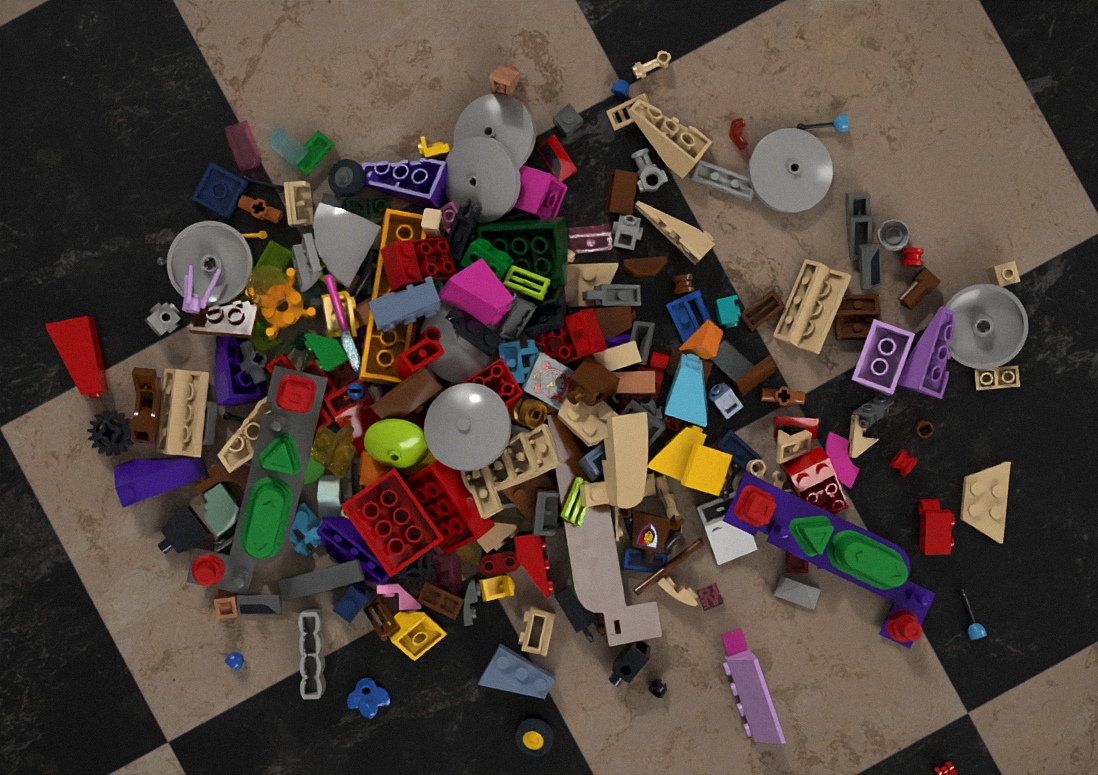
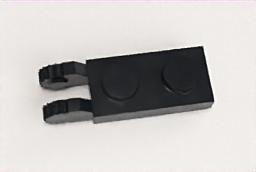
[447,198,482,261]

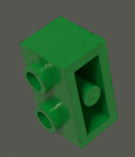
[460,238,514,282]

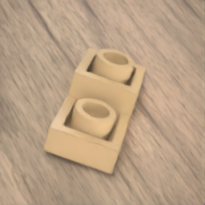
[592,340,642,371]
[974,365,1020,390]
[657,577,698,607]

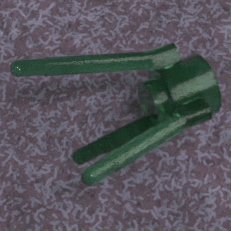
[274,328,312,372]

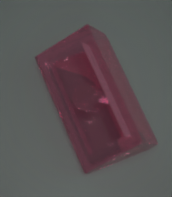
[568,225,612,253]
[434,553,463,596]

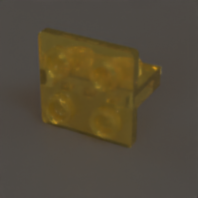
[310,424,356,479]

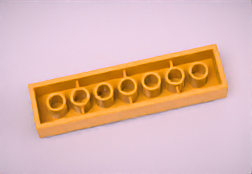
[358,208,426,386]

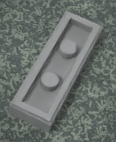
[691,159,754,202]

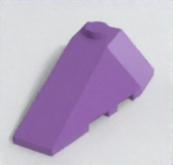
[898,306,956,399]

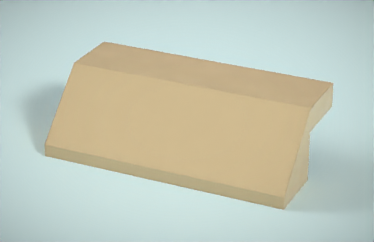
[773,259,852,354]
[156,368,209,457]

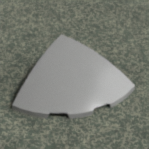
[312,203,381,288]

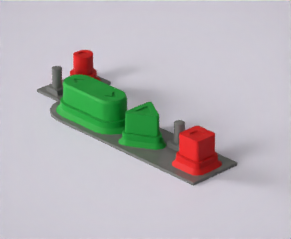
[186,366,328,595]

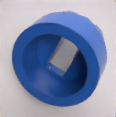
[611,80,629,98]
[347,382,365,400]
[224,652,244,671]

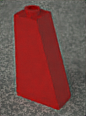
[45,316,109,399]

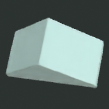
[317,474,343,518]

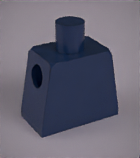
[333,581,375,623]

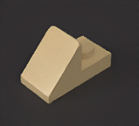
[848,415,879,458]
[776,430,812,464]

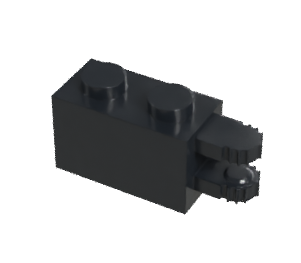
[554,584,606,643]

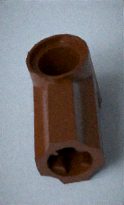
[897,267,941,310]

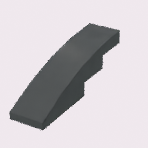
[278,559,365,601]

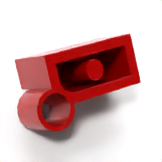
[391,326,445,381]
[629,351,669,404]
[918,499,955,555]

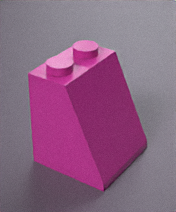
[512,165,568,218]
[438,258,514,326]

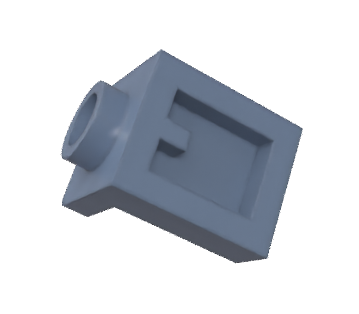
[707,382,743,419]

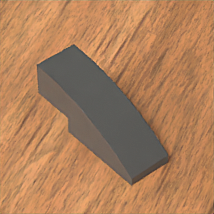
[845,191,872,260]

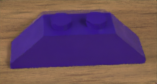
[316,516,390,585]

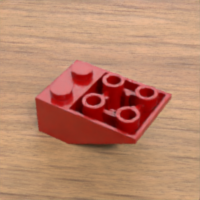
[380,237,456,291]
[530,308,607,364]
[461,357,524,408]
[324,380,382,454]
[782,446,849,514]
[514,531,553,598]

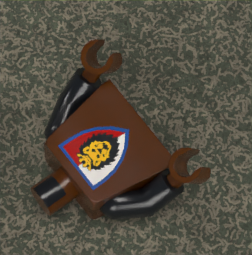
[618,507,684,563]

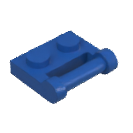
[665,289,717,344]

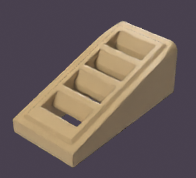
[606,93,651,131]
[421,208,445,238]

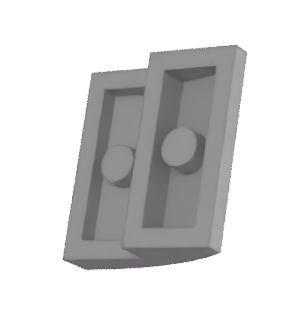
[291,233,322,292]

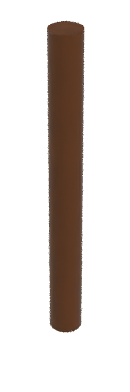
[633,538,704,596]

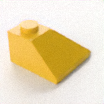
[383,612,447,661]

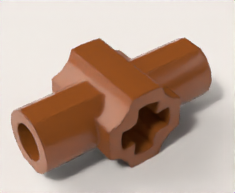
[238,195,283,224]
[760,387,805,406]

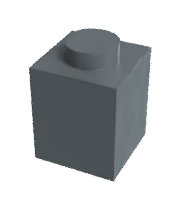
[553,103,583,138]

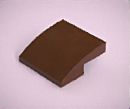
[835,295,880,340]
[733,355,776,398]

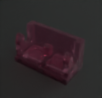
[224,120,262,172]

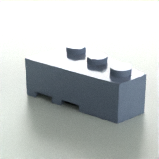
[369,276,440,332]
[478,643,555,699]

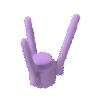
[182,265,221,314]

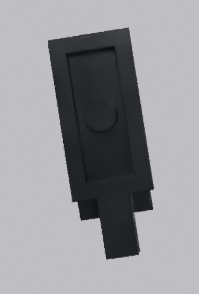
[445,307,503,357]

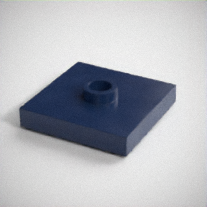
[191,162,249,220]

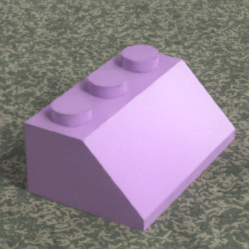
[851,319,915,395]

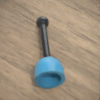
[797,114,849,132]
[959,588,987,640]

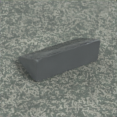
[858,243,882,290]
[236,593,282,616]

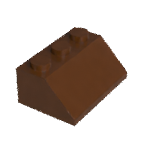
[370,366,446,421]

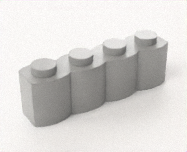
[298,609,326,699]

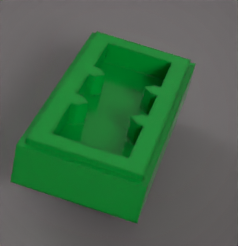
[291,130,335,177]

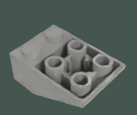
[694,490,758,565]

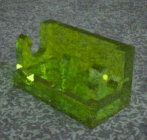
[249,240,291,288]
[252,306,284,354]

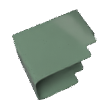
[203,482,241,537]

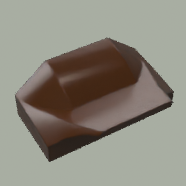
[623,256,667,278]

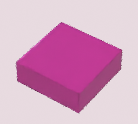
[721,628,748,656]

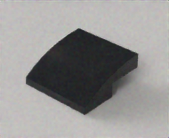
[523,284,566,337]

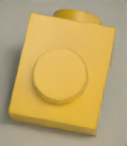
[479,574,515,601]

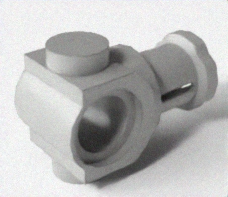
[631,148,668,193]

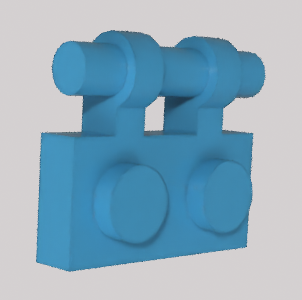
[498,340,539,385]
[289,502,322,558]

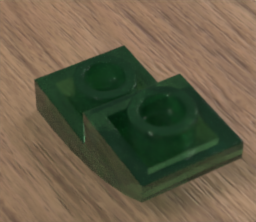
[344,195,391,219]

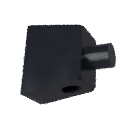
[158,504,214,554]
[608,640,651,687]

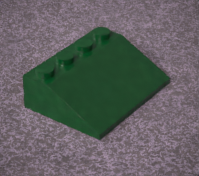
[476,217,568,288]

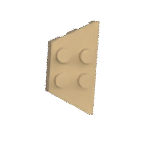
[564,263,618,307]
[557,390,618,447]
[960,461,1011,543]

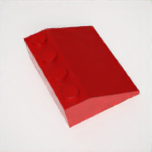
[404,459,496,554]
[340,468,444,578]

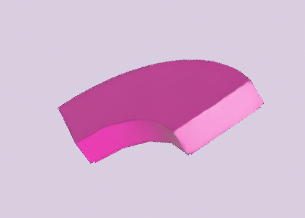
[825,432,860,488]

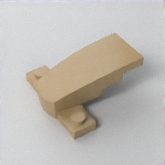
[580,412,656,508]
[461,424,563,519]

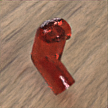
[729,118,748,151]

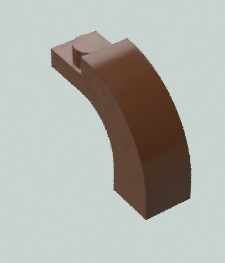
[129,367,162,444]
[193,464,251,495]

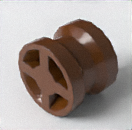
[672,274,695,295]

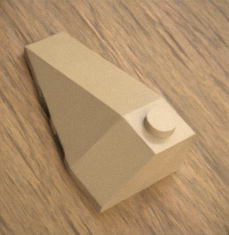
[627,98,712,179]
[635,201,715,265]
[217,396,273,473]

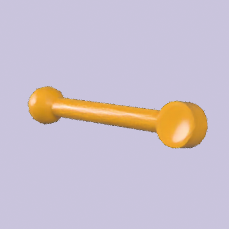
[242,231,268,239]

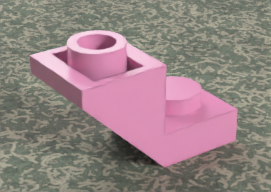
[377,582,423,612]

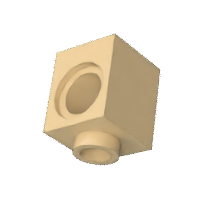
[986,261,1020,287]

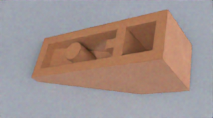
[489,65,520,97]

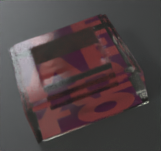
[696,583,724,611]

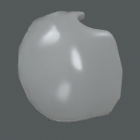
[877,219,910,251]

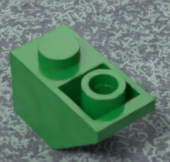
[304,333,352,372]

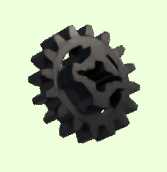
[87,410,134,456]
[398,551,438,586]

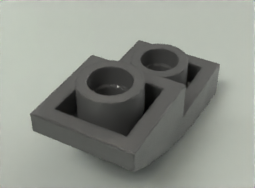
[463,578,482,626]

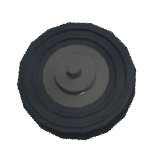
[328,159,365,198]

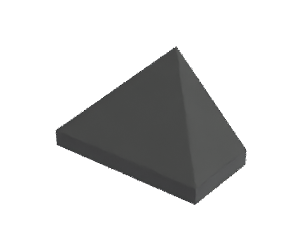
[630,321,655,365]

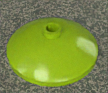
[364,419,429,468]

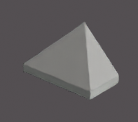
[773,575,821,610]

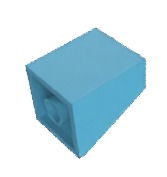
[664,354,708,427]

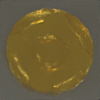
[246,265,290,309]

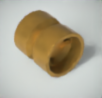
[508,395,547,428]

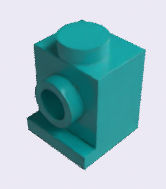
[714,295,741,329]

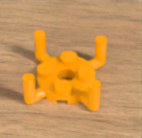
[245,268,317,340]

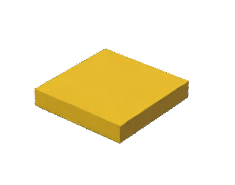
[681,443,733,496]

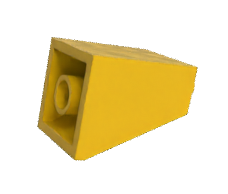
[648,424,707,481]

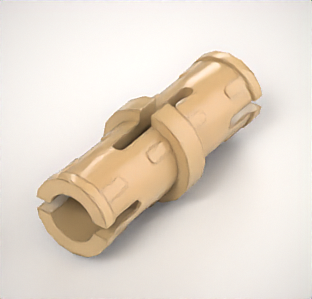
[655,475,680,518]

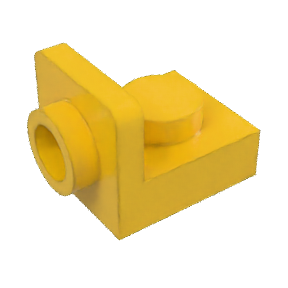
[418,136,450,159]

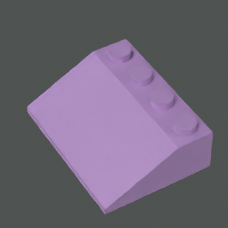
[723,648,786,744]

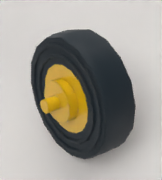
[515,718,554,757]

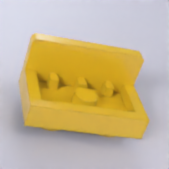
[321,290,359,338]

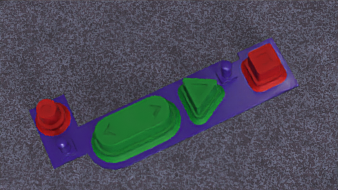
[723,472,936,649]

